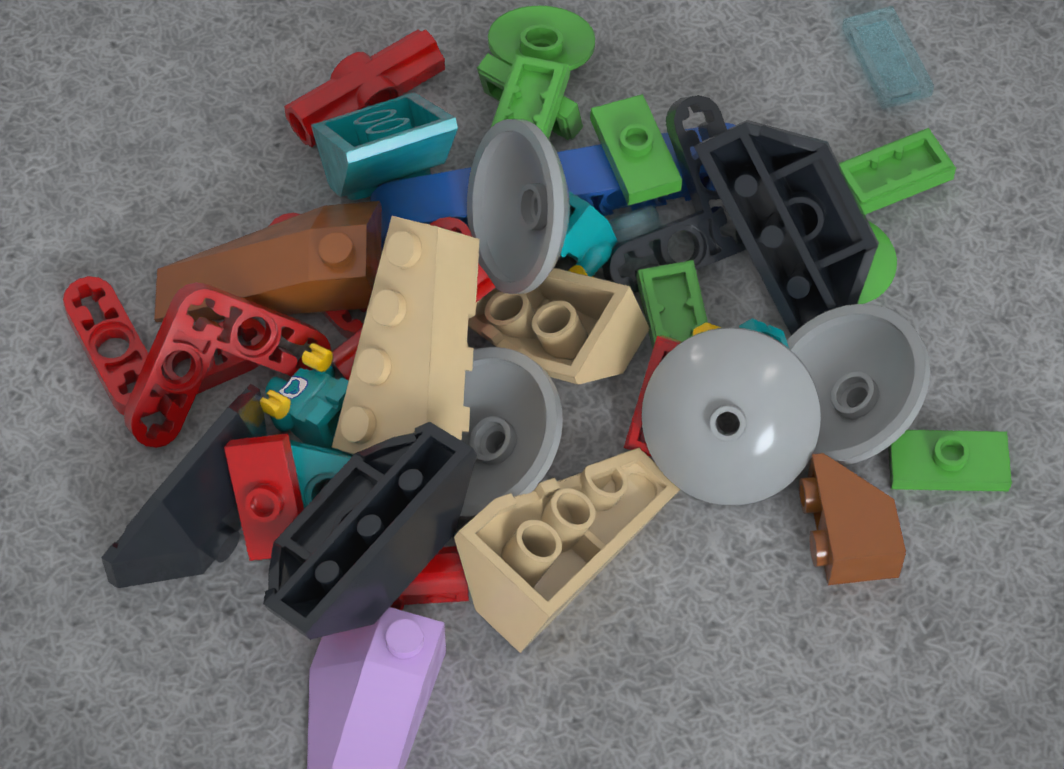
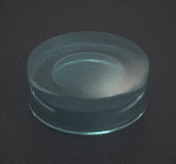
[608,205,662,243]

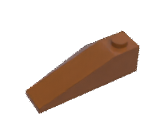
[154,201,382,322]

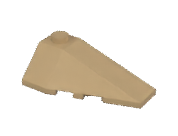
[468,268,650,385]
[454,448,681,653]

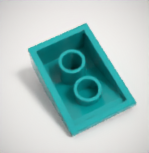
[311,92,458,200]

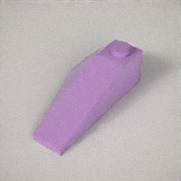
[307,607,446,769]

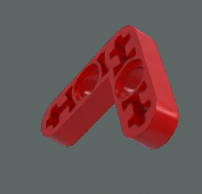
[63,276,265,418]
[124,282,332,448]

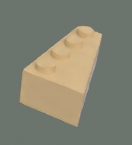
[332,216,480,454]

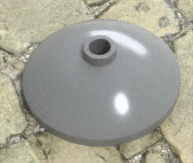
[467,119,570,294]
[787,304,930,466]
[642,327,821,505]
[460,347,563,520]

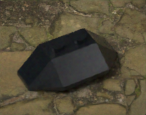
[694,120,879,336]
[101,384,267,588]
[263,422,477,640]

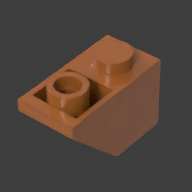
[799,453,906,585]

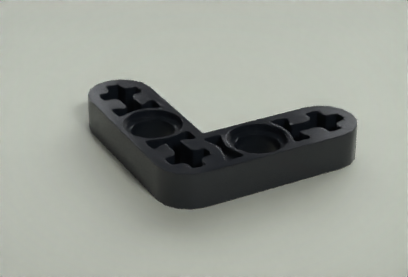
[602,95,746,293]

